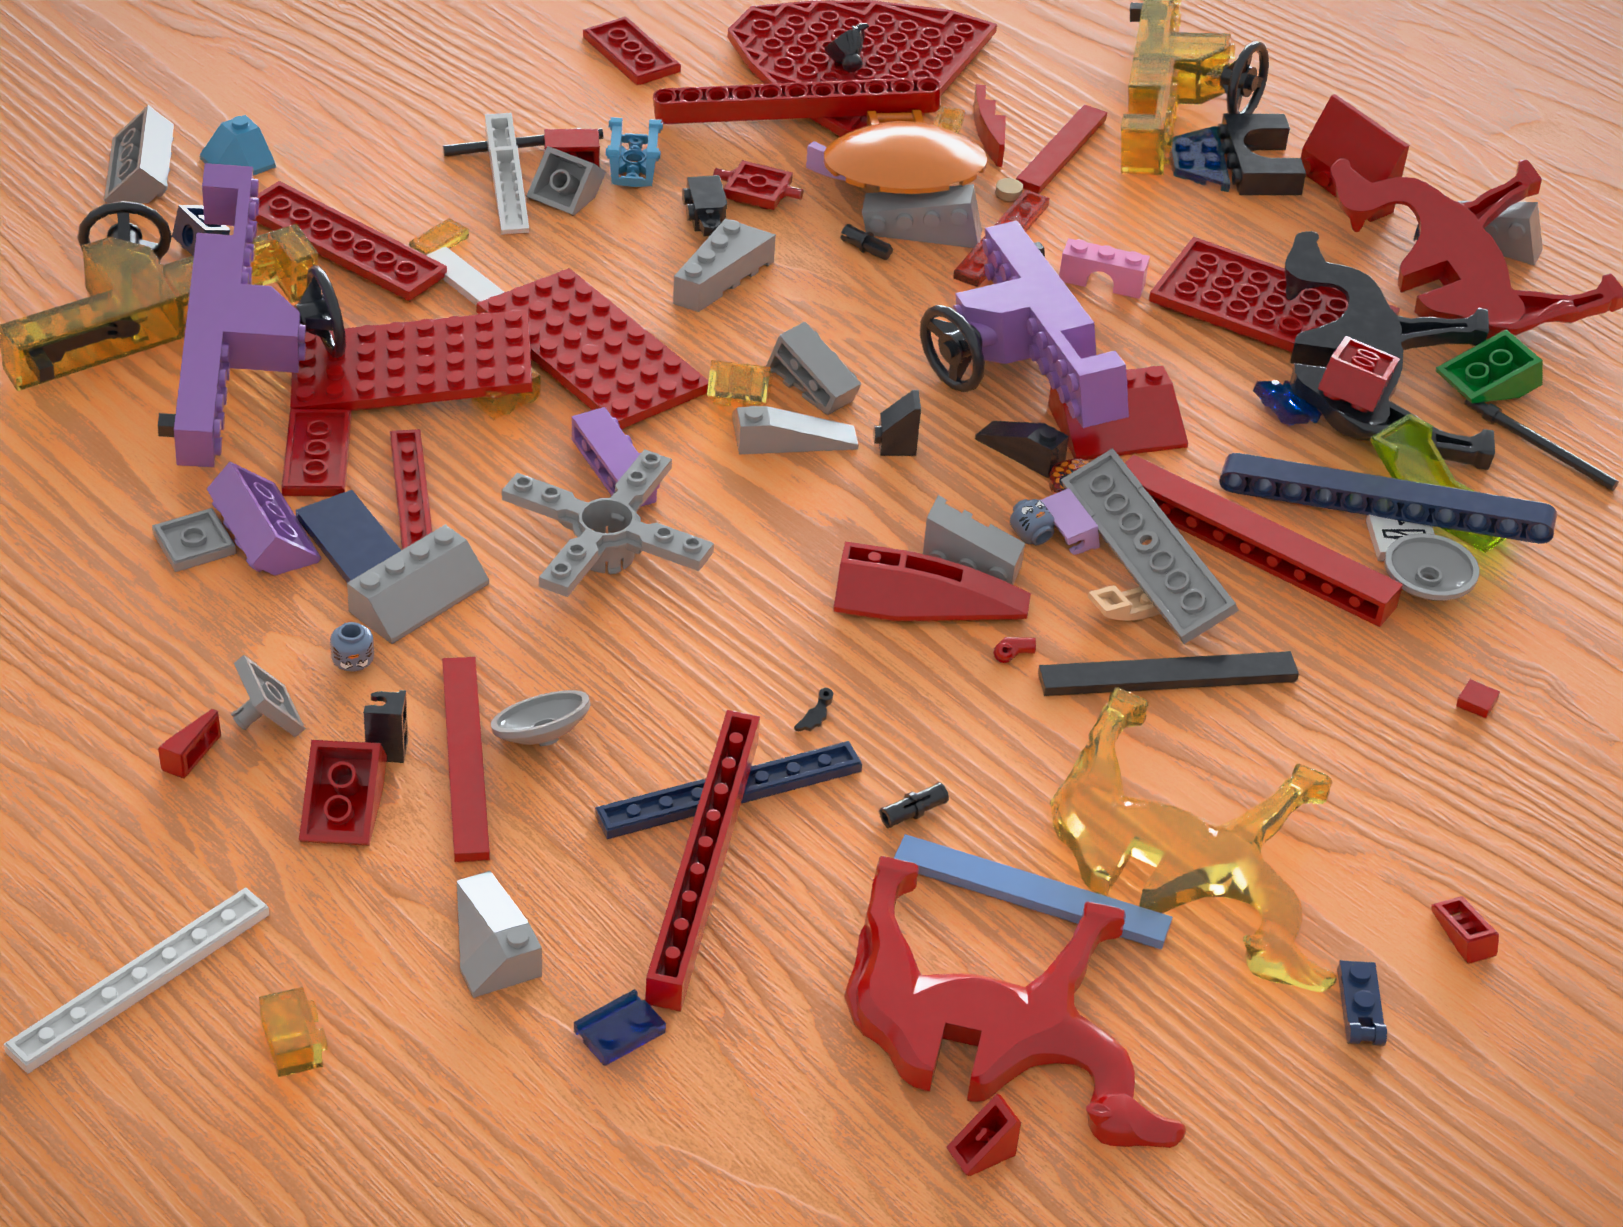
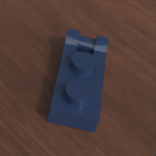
[1337,960,1387,1046]

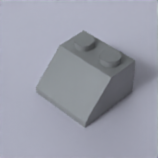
[526,146,606,216]

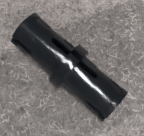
[879,782,949,828]

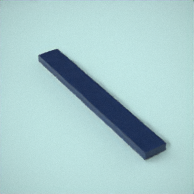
[595,741,862,839]

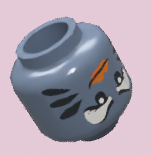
[1010,499,1055,545]
[330,622,374,672]

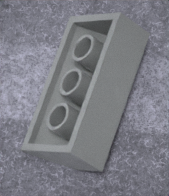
[104,105,174,203]
[347,524,489,644]

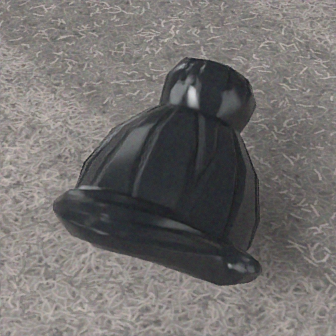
[825,23,869,73]

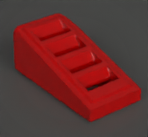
[158,709,221,779]
[1431,896,1499,964]

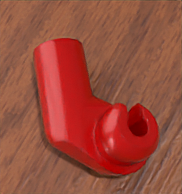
[993,637,1036,663]

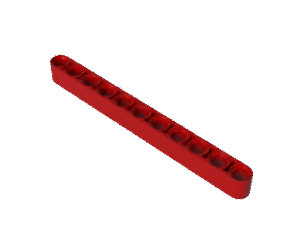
[653,77,941,124]

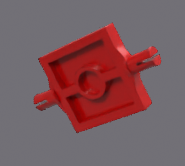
[713,160,804,210]

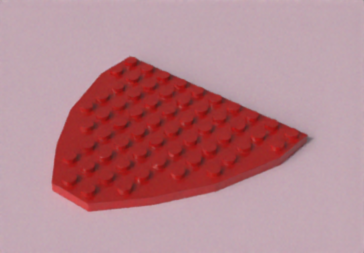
[727,0,997,137]

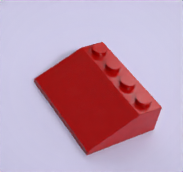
[1300,94,1410,222]
[1048,365,1188,461]

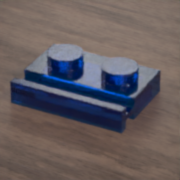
[1253,380,1322,425]
[574,989,666,1066]

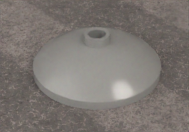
[1384,533,1479,601]
[491,690,591,746]

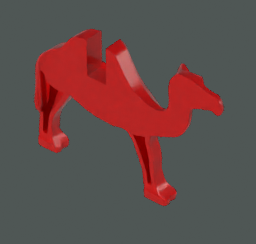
[1330,159,1623,339]
[844,856,1186,1148]

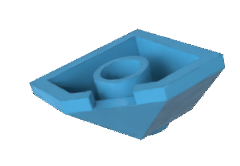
[200,115,276,176]

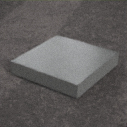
[152,508,236,572]

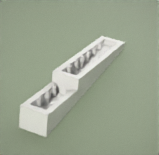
[485,113,529,235]

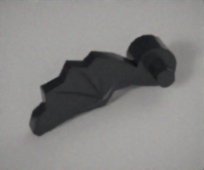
[794,688,833,732]

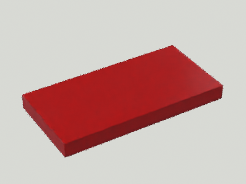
[583,16,681,86]
[281,409,352,497]

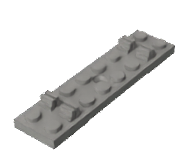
[1061,448,1239,644]

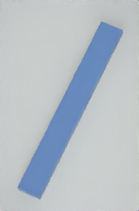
[894,834,1173,950]

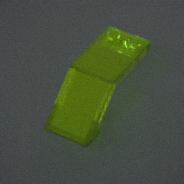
[1371,413,1506,553]

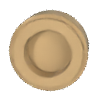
[995,178,1023,202]

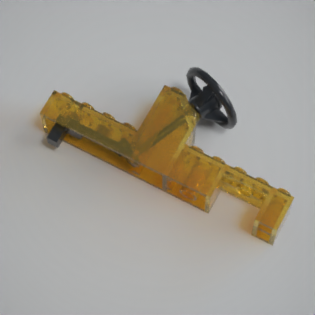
[1121,0,1269,175]
[0,201,318,391]

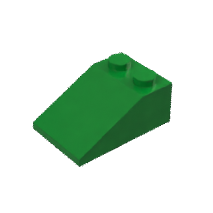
[1436,329,1543,403]

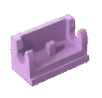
[1041,488,1100,555]

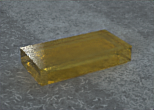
[409,218,469,255]

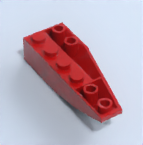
[833,541,1031,621]

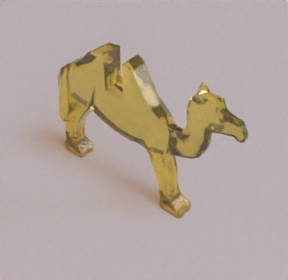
[1050,687,1337,992]

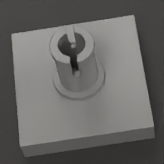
[231,655,305,737]

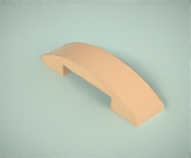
[1087,585,1160,621]

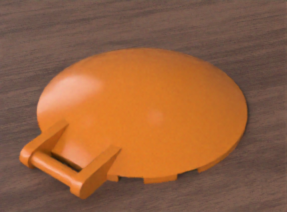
[824,110,987,194]

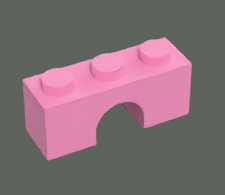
[1059,238,1150,299]

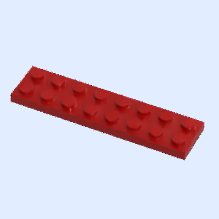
[253,181,447,301]

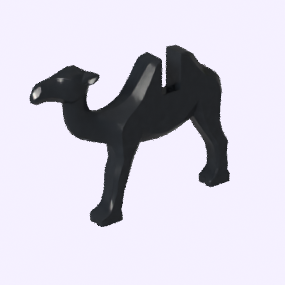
[1284,231,1495,470]

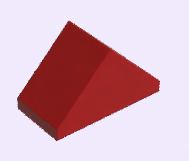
[946,1094,1021,1176]

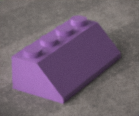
[207,462,321,576]

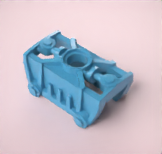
[606,117,663,187]

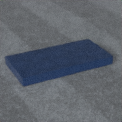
[295,490,401,583]

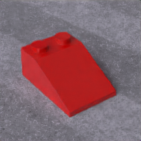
[1318,336,1400,412]
[299,740,387,846]

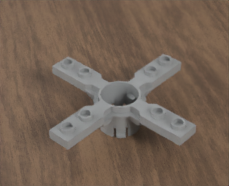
[502,449,714,597]

